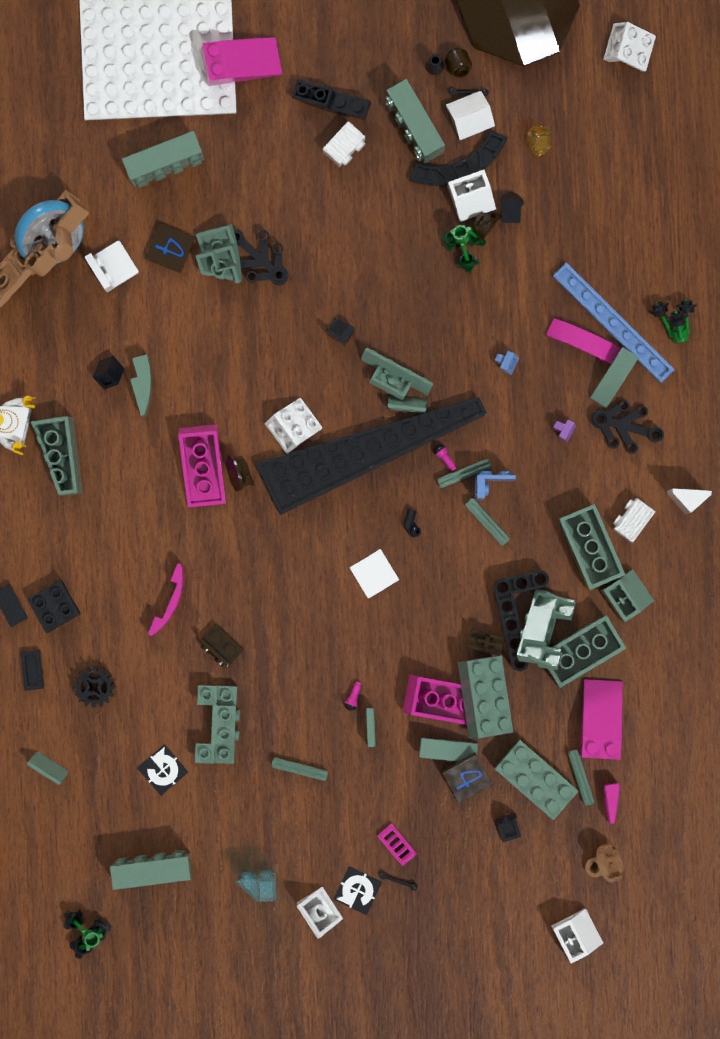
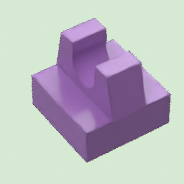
[553,420,576,443]

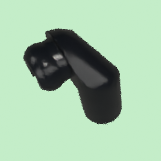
[403,509,421,537]

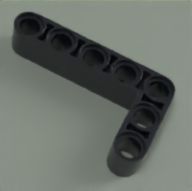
[493,571,549,671]

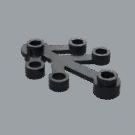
[234,230,289,285]
[591,400,664,454]

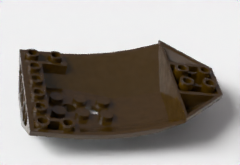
[457,0,580,67]

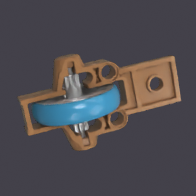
[0,190,89,307]

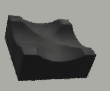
[27,581,81,633]

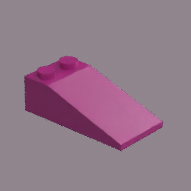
[201,37,282,86]
[178,424,226,508]
[402,675,467,725]
[580,679,623,760]

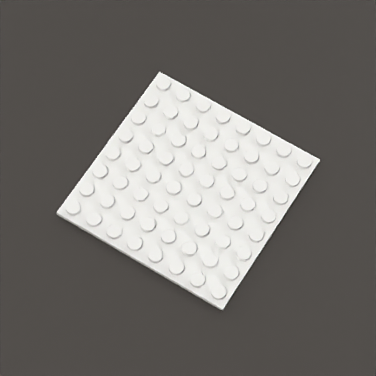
[80,0,236,120]

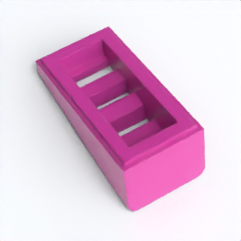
[602,782,620,824]
[377,823,417,866]

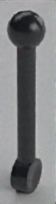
[449,88,489,96]
[379,872,418,890]

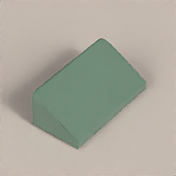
[387,395,427,413]
[27,752,69,785]

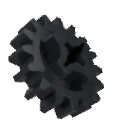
[73,666,116,708]

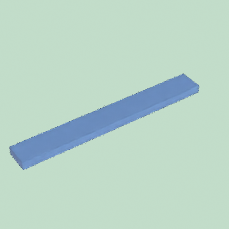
[552,263,675,384]

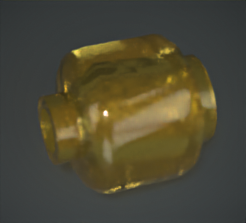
[527,125,552,155]

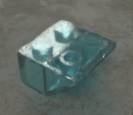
[236,870,278,902]

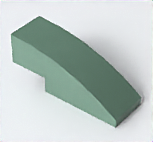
[590,347,639,408]
[130,354,152,417]
[419,737,478,761]

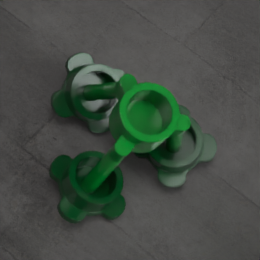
[441,225,486,272]

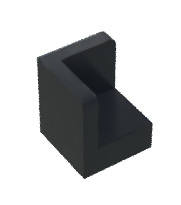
[325,318,355,346]
[92,356,124,390]

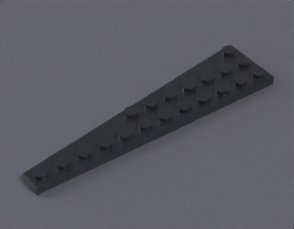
[256,397,487,515]

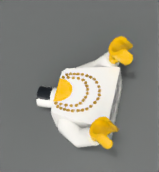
[0,396,36,455]

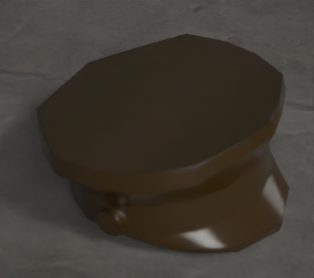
[226,455,254,491]

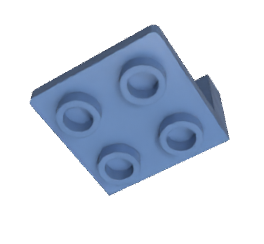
[475,471,516,500]

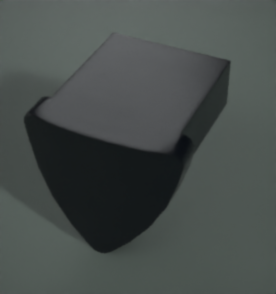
[500,192,524,223]
[494,813,521,842]

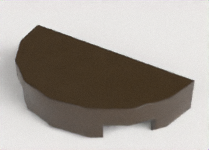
[473,212,501,240]

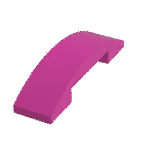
[546,318,621,365]
[148,563,184,636]

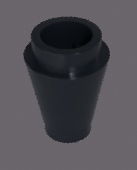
[425,54,444,75]

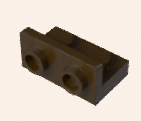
[200,624,244,667]

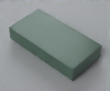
[366,707,375,747]

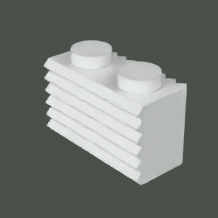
[323,121,366,167]
[613,498,655,543]

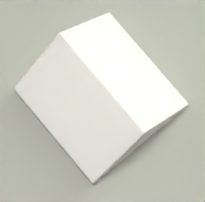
[446,91,495,140]
[667,489,712,515]
[297,887,343,938]

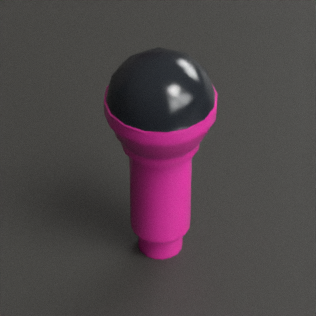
[434,445,456,471]
[344,682,361,711]

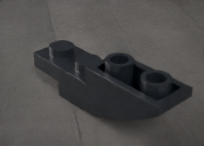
[292,79,371,120]

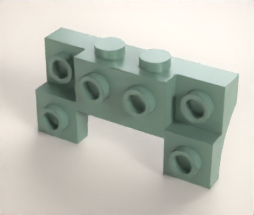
[517,589,576,670]
[195,685,240,764]

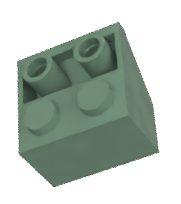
[601,569,654,622]

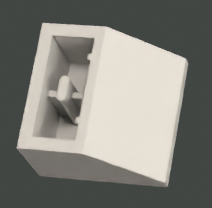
[447,170,496,222]
[551,908,603,963]

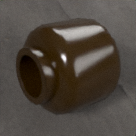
[445,48,472,78]

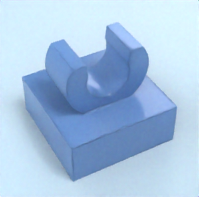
[495,351,519,375]

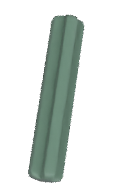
[437,459,492,488]
[465,498,510,546]
[568,749,594,806]
[272,757,328,781]

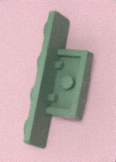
[361,348,433,401]

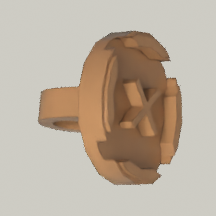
[585,843,624,883]

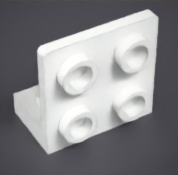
[603,22,656,71]
[85,241,139,292]
[265,398,322,454]

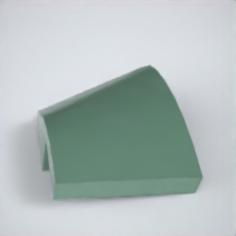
[196,224,242,283]

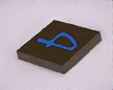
[145,223,195,273]
[441,752,492,803]

